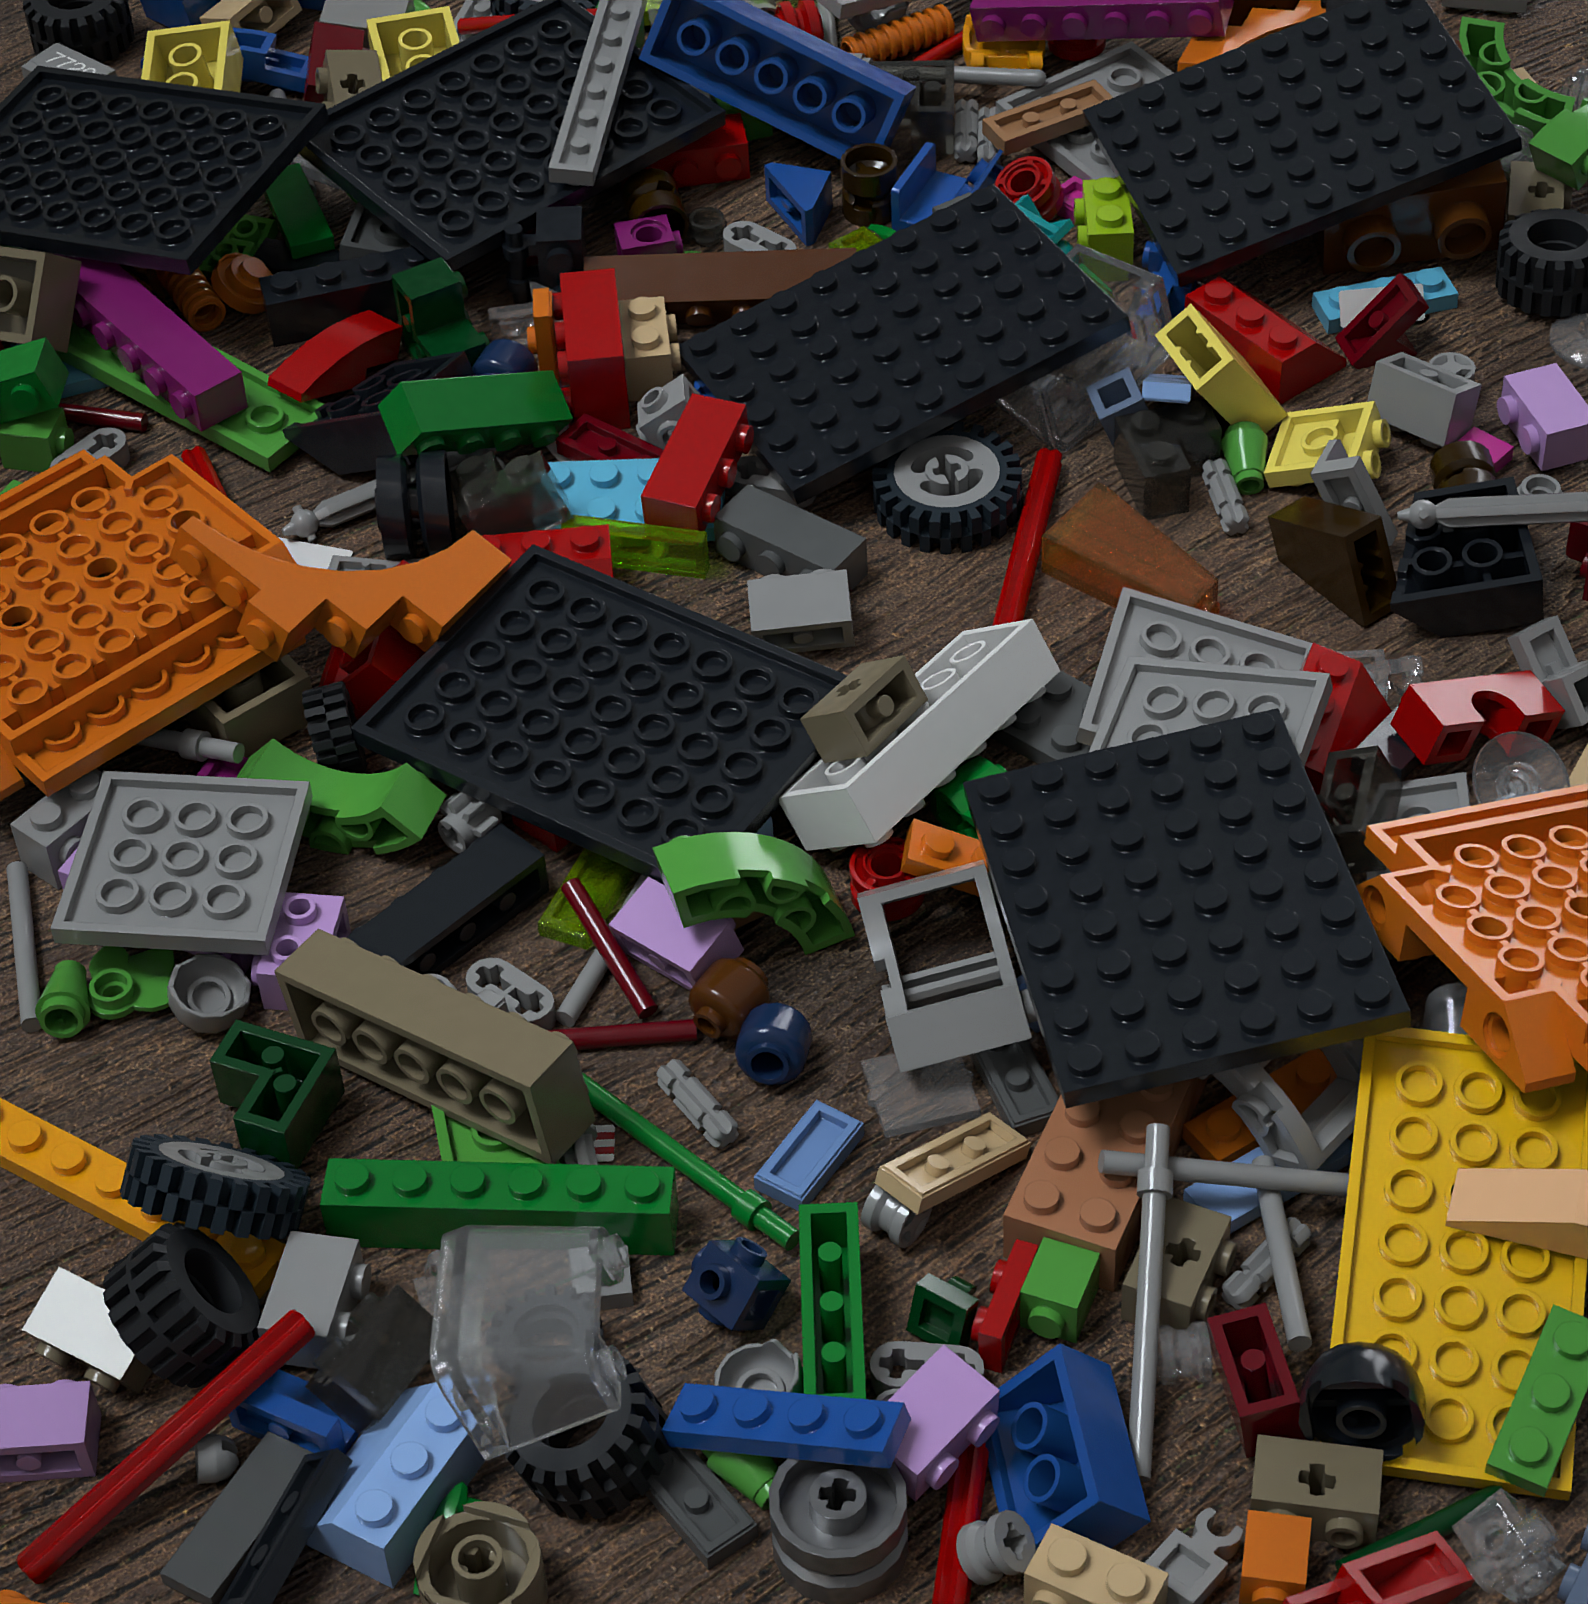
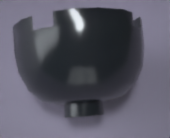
[1298,1341,1426,1461]

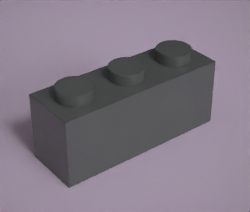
[714,484,868,591]

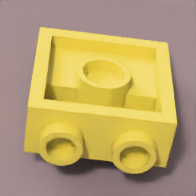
[1263,401,1391,497]

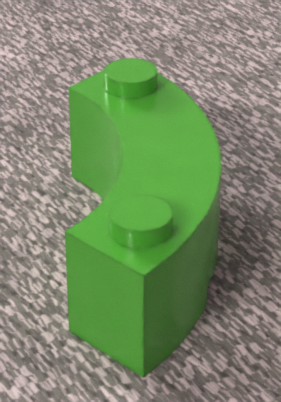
[1458,16,1576,159]
[1528,97,1588,191]
[236,738,447,855]
[653,832,855,955]

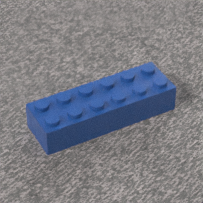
[639,0,917,160]

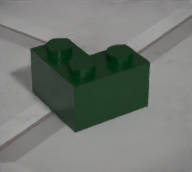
[391,257,490,368]
[209,1020,345,1169]

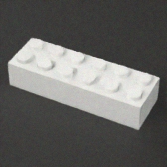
[779,619,1060,852]

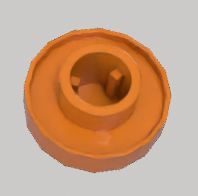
[211,253,272,314]

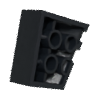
[282,351,475,475]
[1390,477,1544,638]

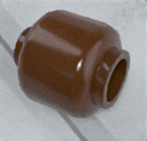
[688,957,771,1040]

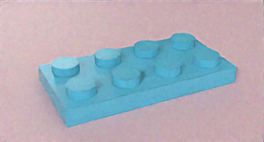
[529,458,725,544]

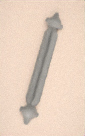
[281,447,496,543]
[1397,492,1588,529]

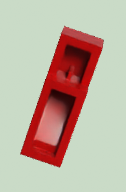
[268,310,403,402]
[1282,1531,1476,1604]

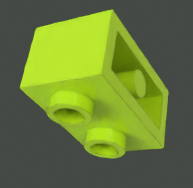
[1074,177,1134,277]

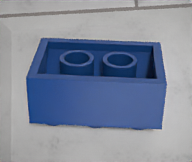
[985,1343,1151,1550]

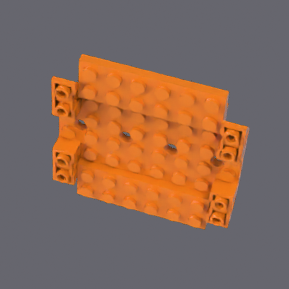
[0,449,306,802]
[1356,784,1588,1093]

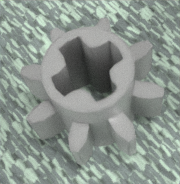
[437,792,503,853]

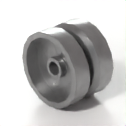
[769,1458,909,1604]

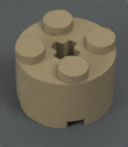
[413,1501,548,1604]

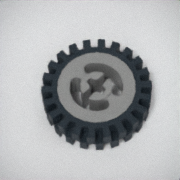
[872,421,1022,554]
[120,1134,311,1240]

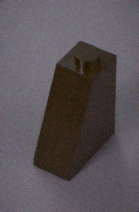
[1268,496,1397,627]

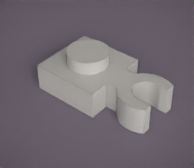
[1145,1508,1243,1604]

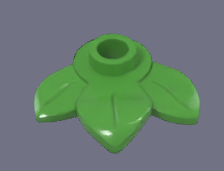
[88,946,175,1020]

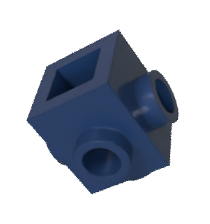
[682,1237,791,1331]

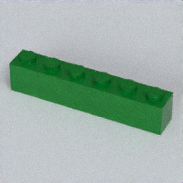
[320,1158,679,1256]

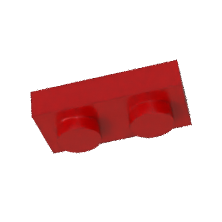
[971,1239,1039,1373]

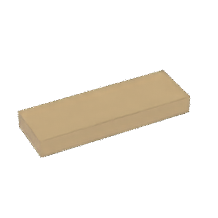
[874,1112,1031,1215]

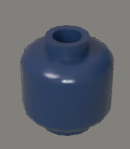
[472,338,539,376]
[735,1003,813,1086]

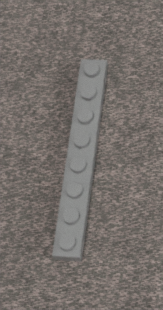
[548,0,648,186]

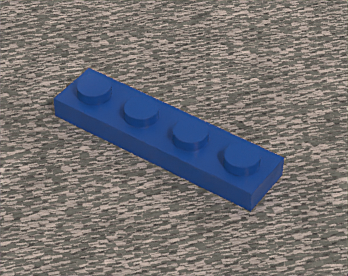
[661,1383,911,1469]

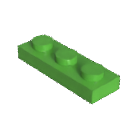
[1485,1304,1588,1497]

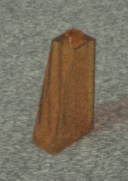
[1042,482,1220,615]

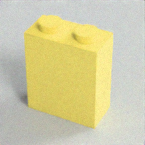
[1155,304,1288,434]

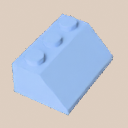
[306,1382,495,1589]

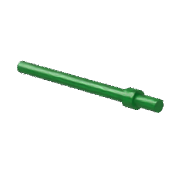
[582,1072,799,1251]

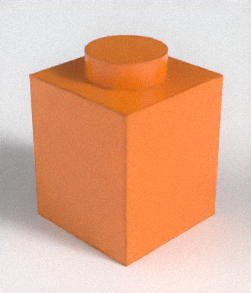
[1238,1510,1312,1604]

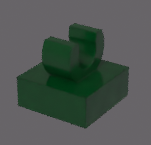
[906,1273,979,1347]

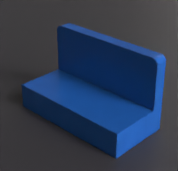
[891,142,968,231]
[229,1369,370,1455]

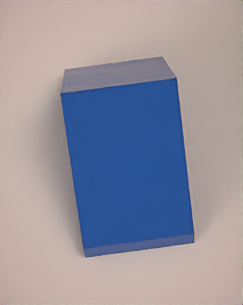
[764,162,833,247]

